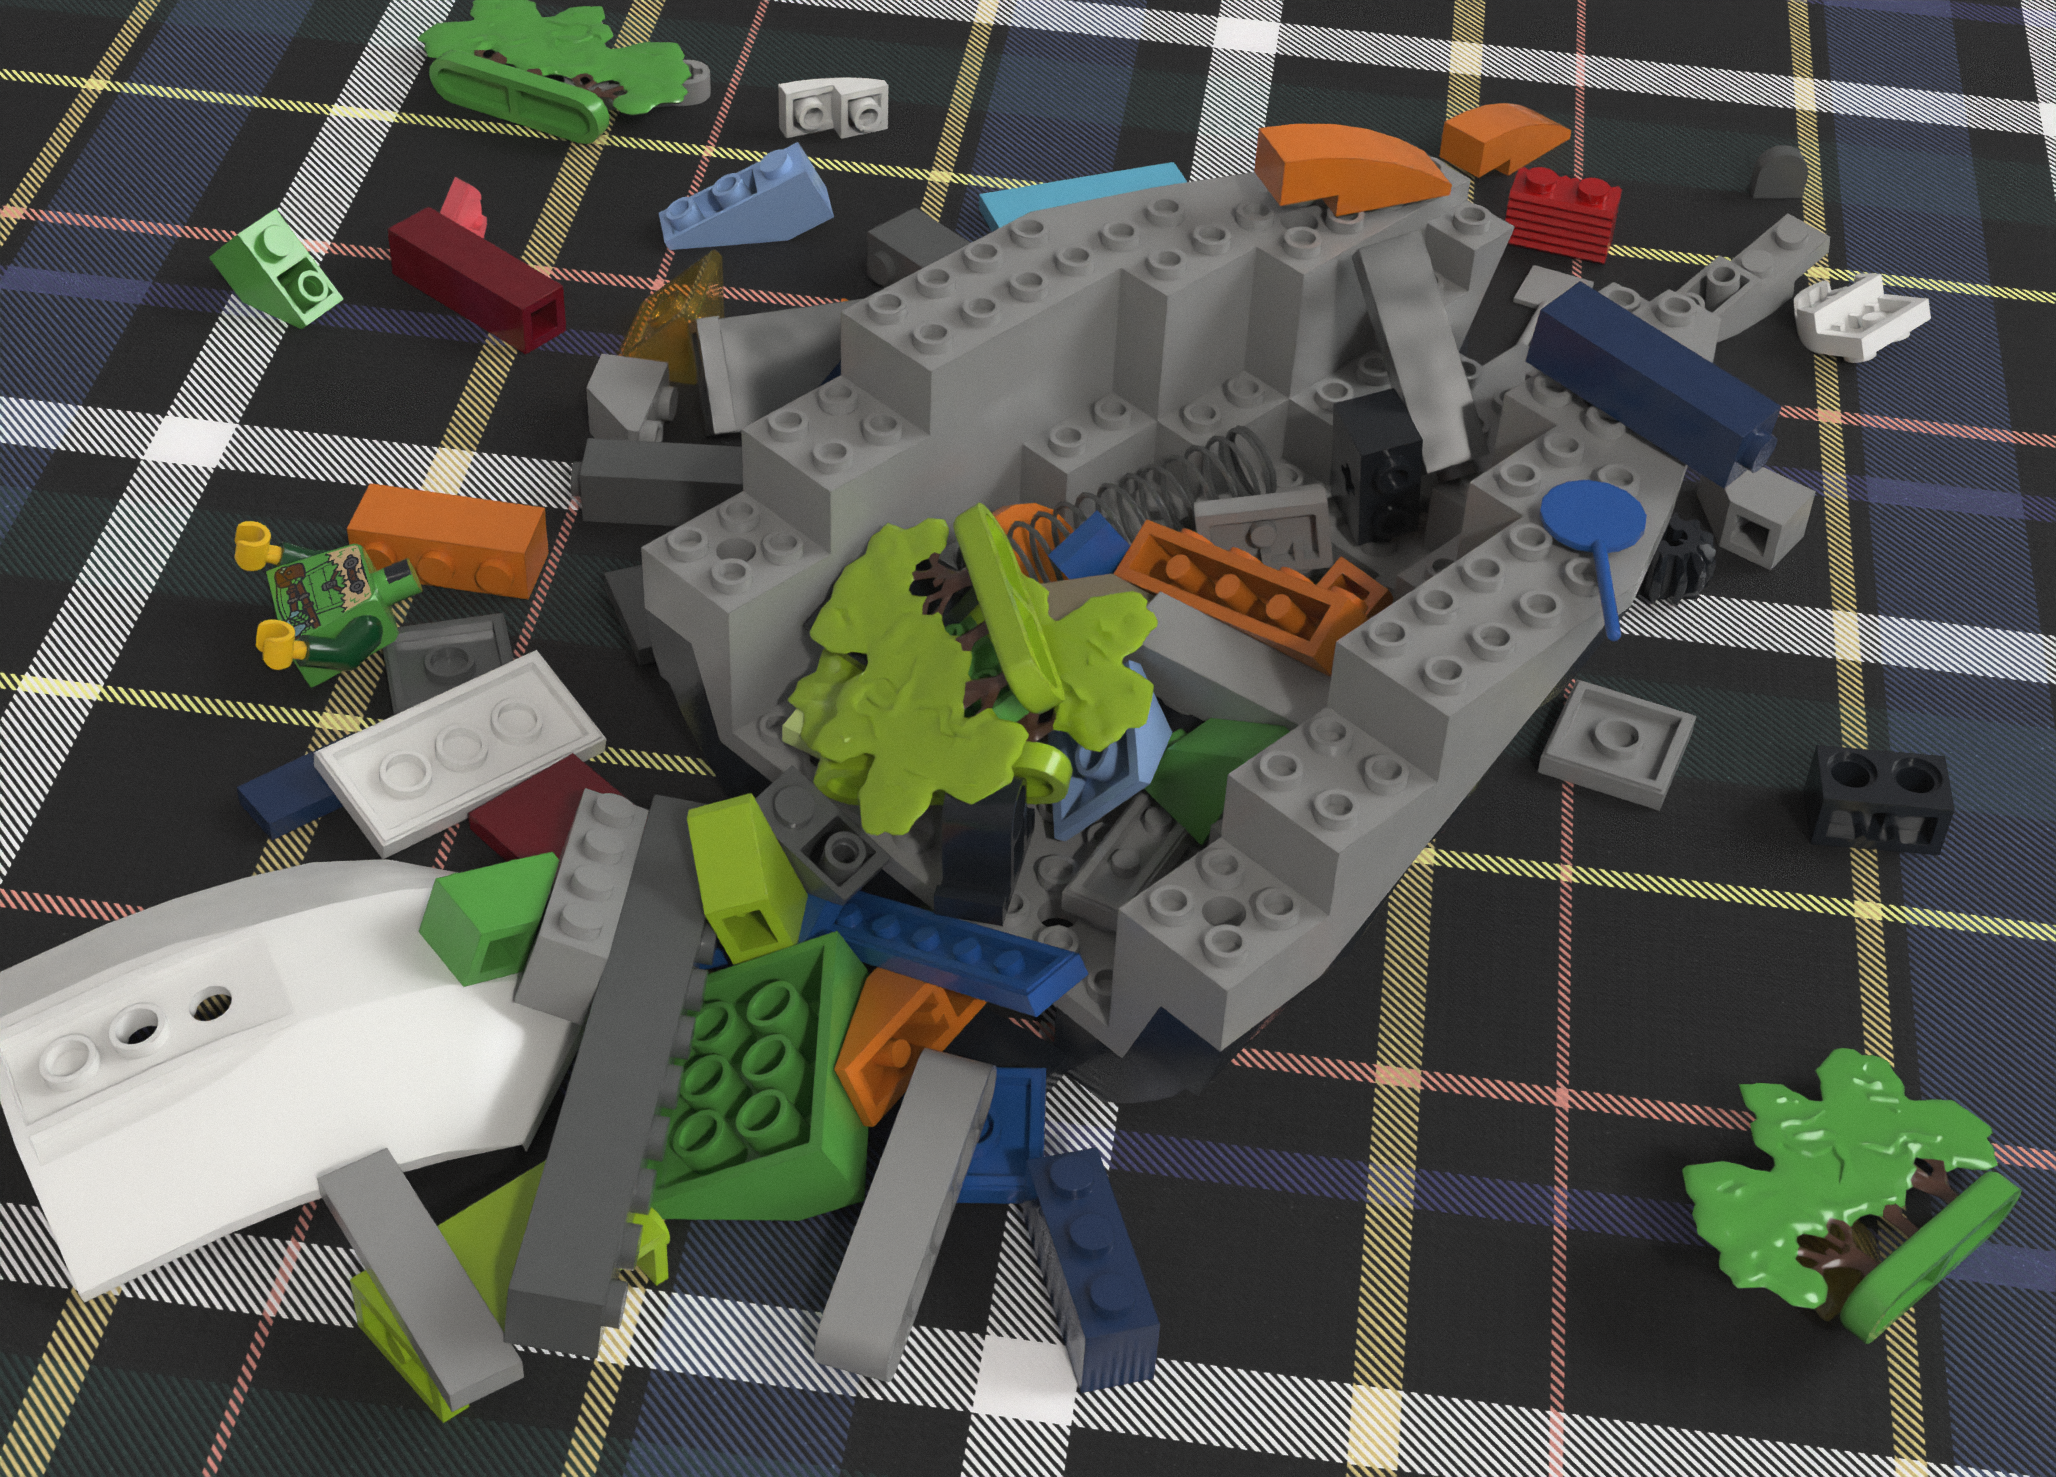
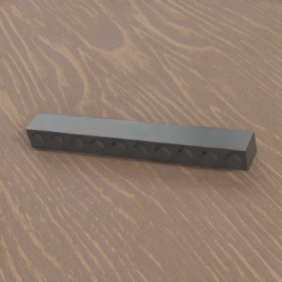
[504,795,718,1359]

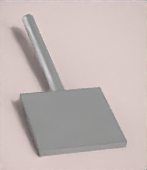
[1513,265,1594,345]

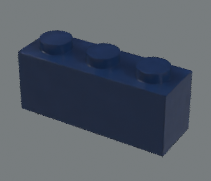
[1023,1147,1160,1393]

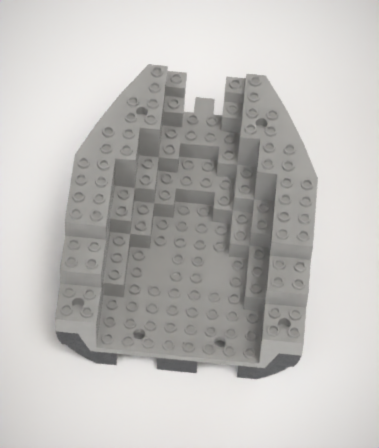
[641,156,1721,1104]

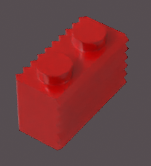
[1505,167,1622,265]

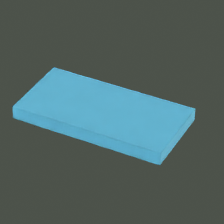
[979,162,1187,232]

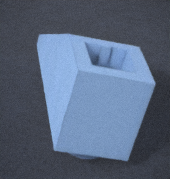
[659,142,834,250]

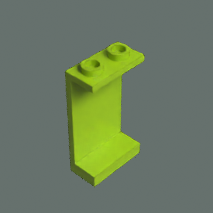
[350,1160,670,1423]

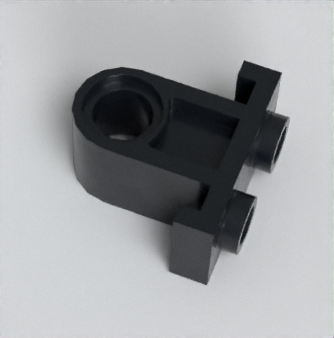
[934,776,1035,926]

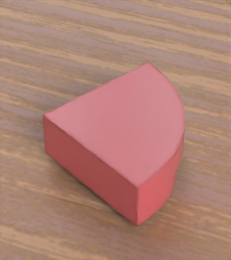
[440,177,487,238]

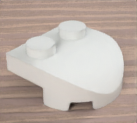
[1794,273,1931,363]

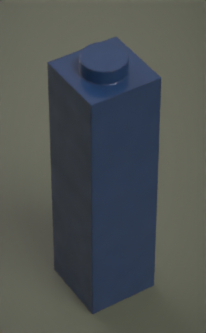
[1525,281,1782,489]

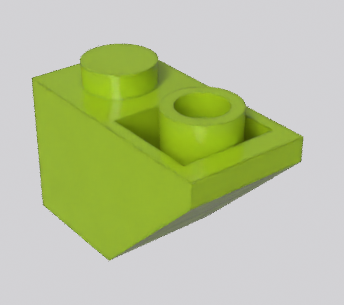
[687,793,808,965]

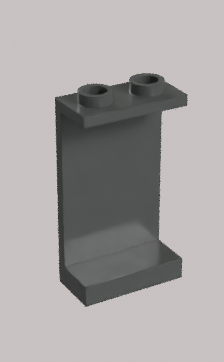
[688,298,865,437]

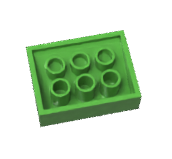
[647,931,870,1221]

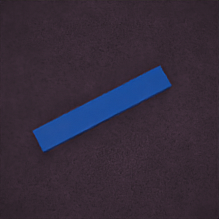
[829,891,1088,1017]

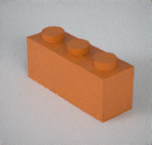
[347,483,549,600]

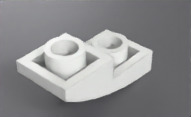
[778,78,888,139]

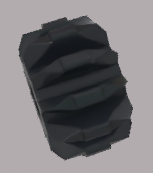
[1636,512,1717,607]

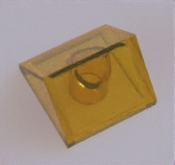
[617,249,724,385]

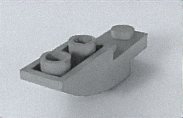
[1676,213,1830,342]

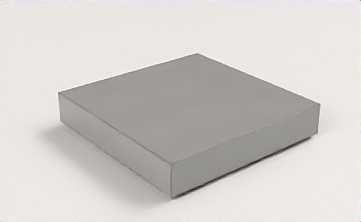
[1538,680,1696,811]

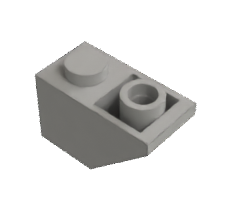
[586,354,678,442]
[1697,467,1816,571]

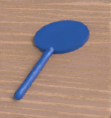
[1539,480,1647,642]

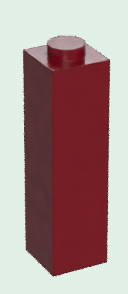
[387,207,567,354]

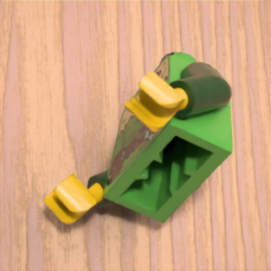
[234,521,423,688]

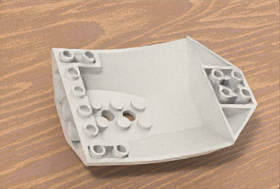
[0,859,599,1303]

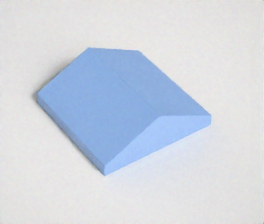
[1047,660,1172,842]

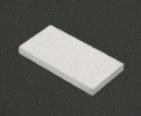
[314,650,606,859]

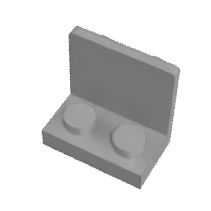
[1194,484,1333,574]

